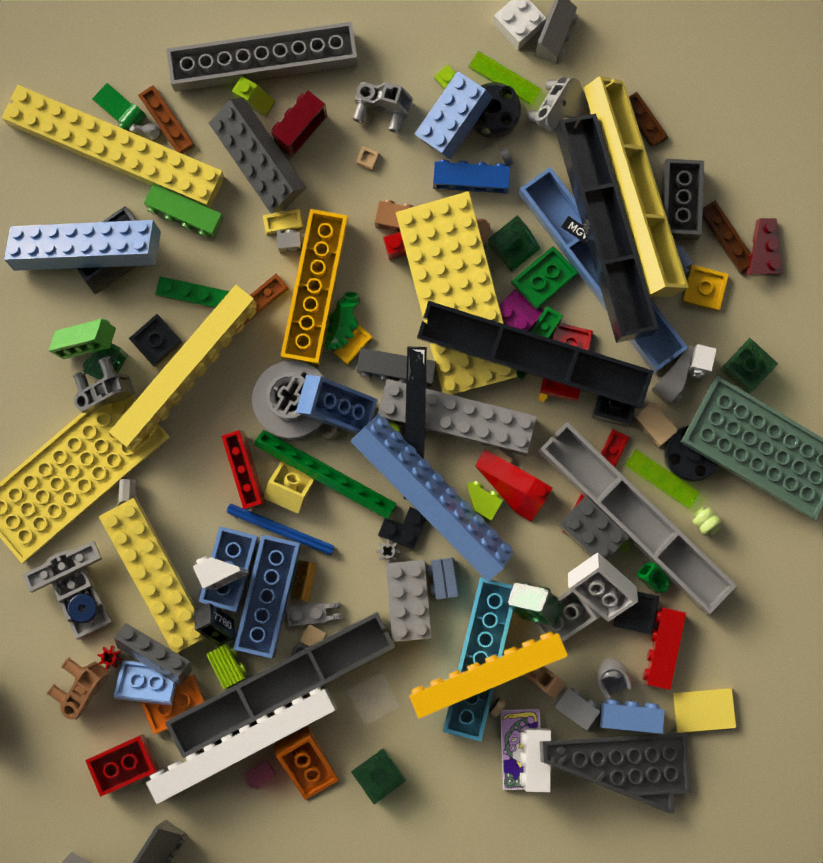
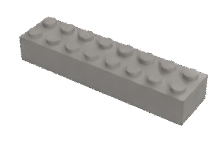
[378,379,537,456]

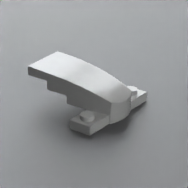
[23,541,113,640]

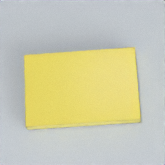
[672,688,736,733]

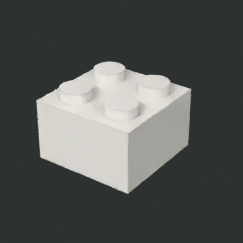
[493,0,546,50]

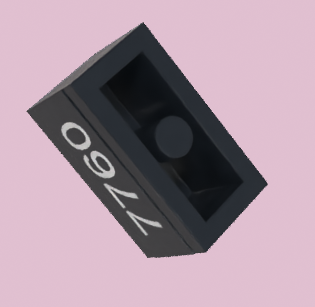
[194,603,235,646]

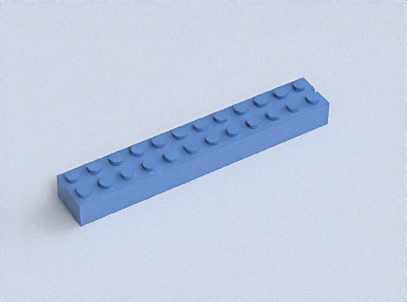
[519,167,688,374]

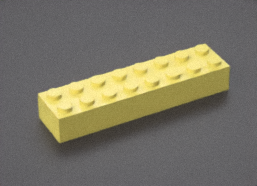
[99,497,205,653]

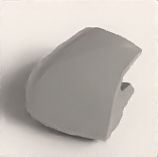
[597,658,633,700]

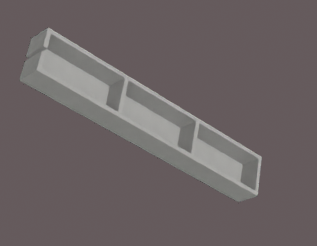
[538,422,737,614]

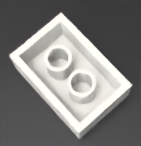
[568,553,638,622]
[520,728,551,792]

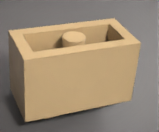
[632,402,678,448]

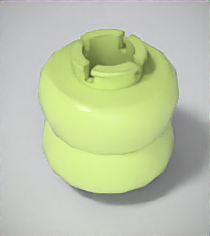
[693,507,721,536]

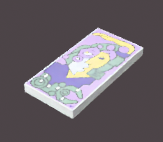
[500,709,540,790]

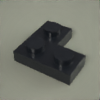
[378,507,426,550]

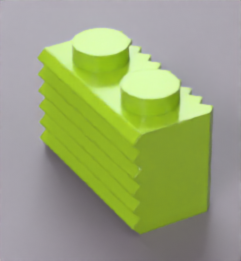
[206,643,247,689]

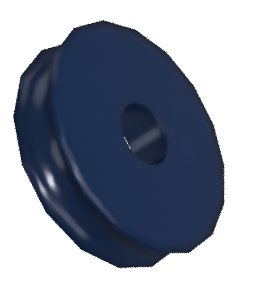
[67,594,98,623]

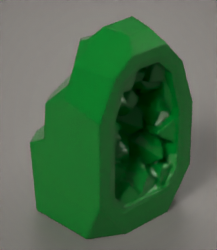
[637,562,670,593]

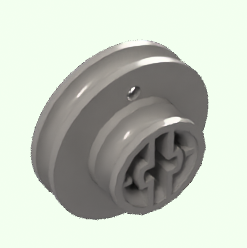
[252,360,324,440]

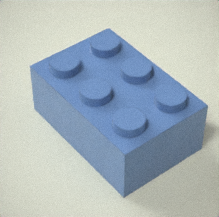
[599,699,665,734]

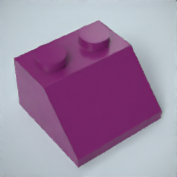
[499,289,543,332]

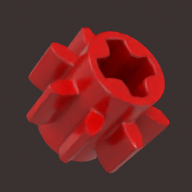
[97,645,123,670]

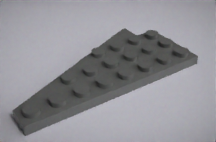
[539,733,691,813]

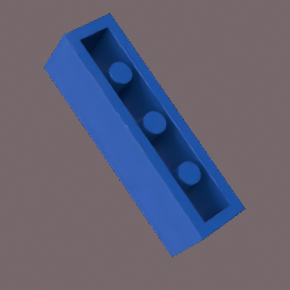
[433,160,510,194]

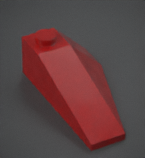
[475,449,553,522]

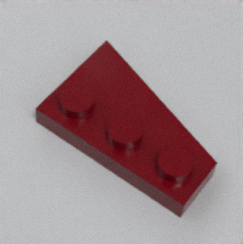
[746,218,783,276]

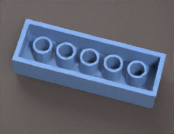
[234,535,302,658]

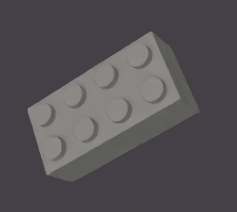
[386,560,431,642]

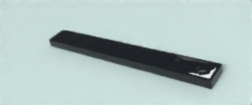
[404,346,427,499]

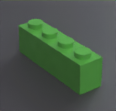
[144,183,224,238]
[48,319,116,359]

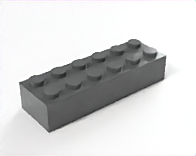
[209,98,306,213]

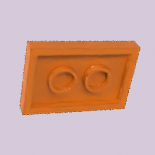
[141,675,205,734]

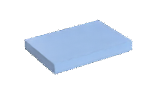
[113,660,177,706]

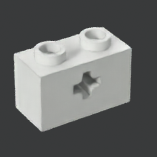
[688,344,716,379]

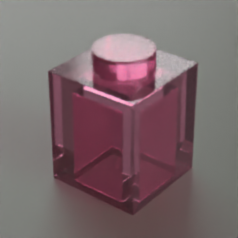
[245,758,277,790]

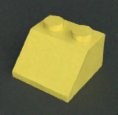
[263,461,315,514]

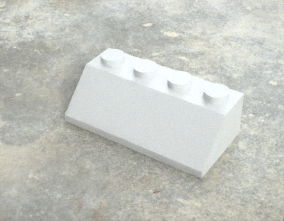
[193,556,249,591]

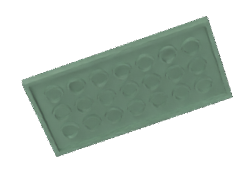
[681,376,823,521]

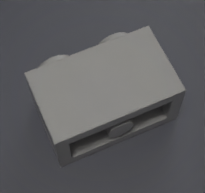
[553,687,600,731]

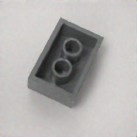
[558,496,629,560]

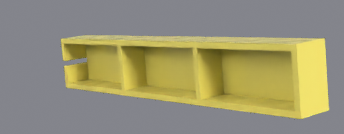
[583,76,689,297]
[2,85,225,209]

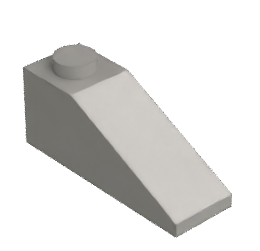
[651,345,694,405]

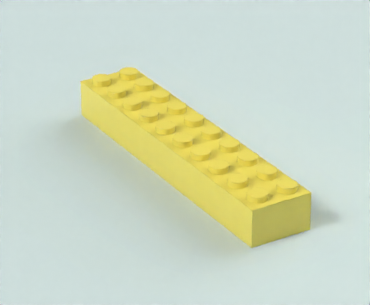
[109,285,257,452]

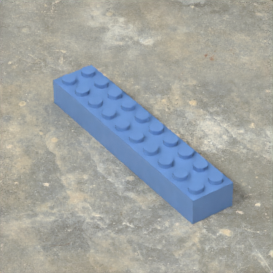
[350,414,514,581]

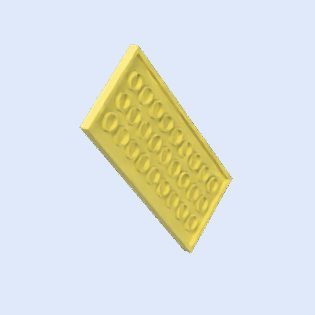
[396,191,518,395]
[0,395,170,564]

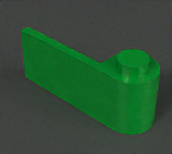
[92,83,147,133]

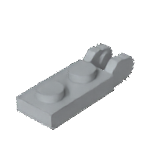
[286,602,342,627]

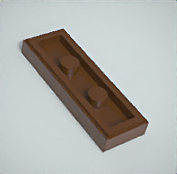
[629,92,668,148]

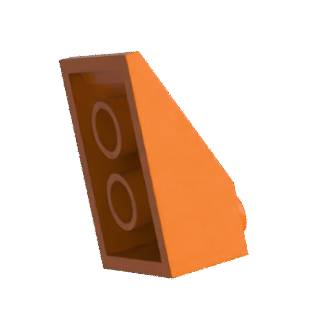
[274,725,339,800]

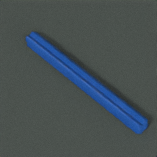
[227,504,335,555]

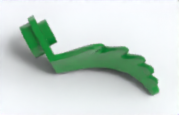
[324,292,360,351]

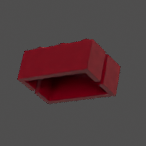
[271,90,328,157]

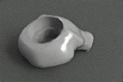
[130,123,160,141]

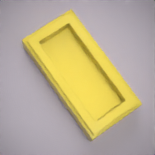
[263,209,303,235]

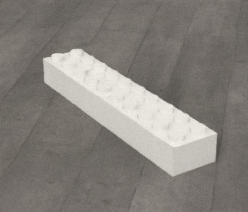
[146,686,337,804]

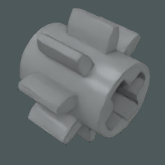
[376,539,400,563]

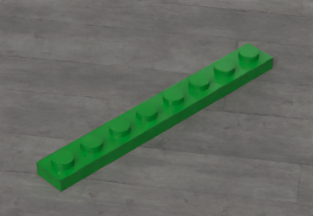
[253,430,397,519]

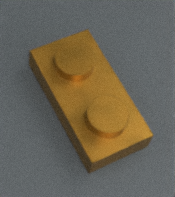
[291,560,317,602]

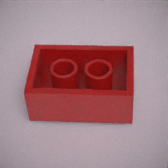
[85,734,159,797]

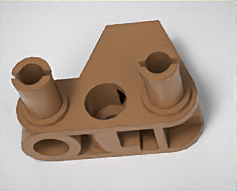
[47,657,111,720]

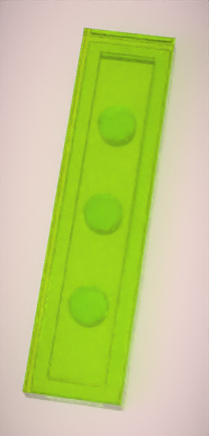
[468,51,541,106]
[625,449,700,509]

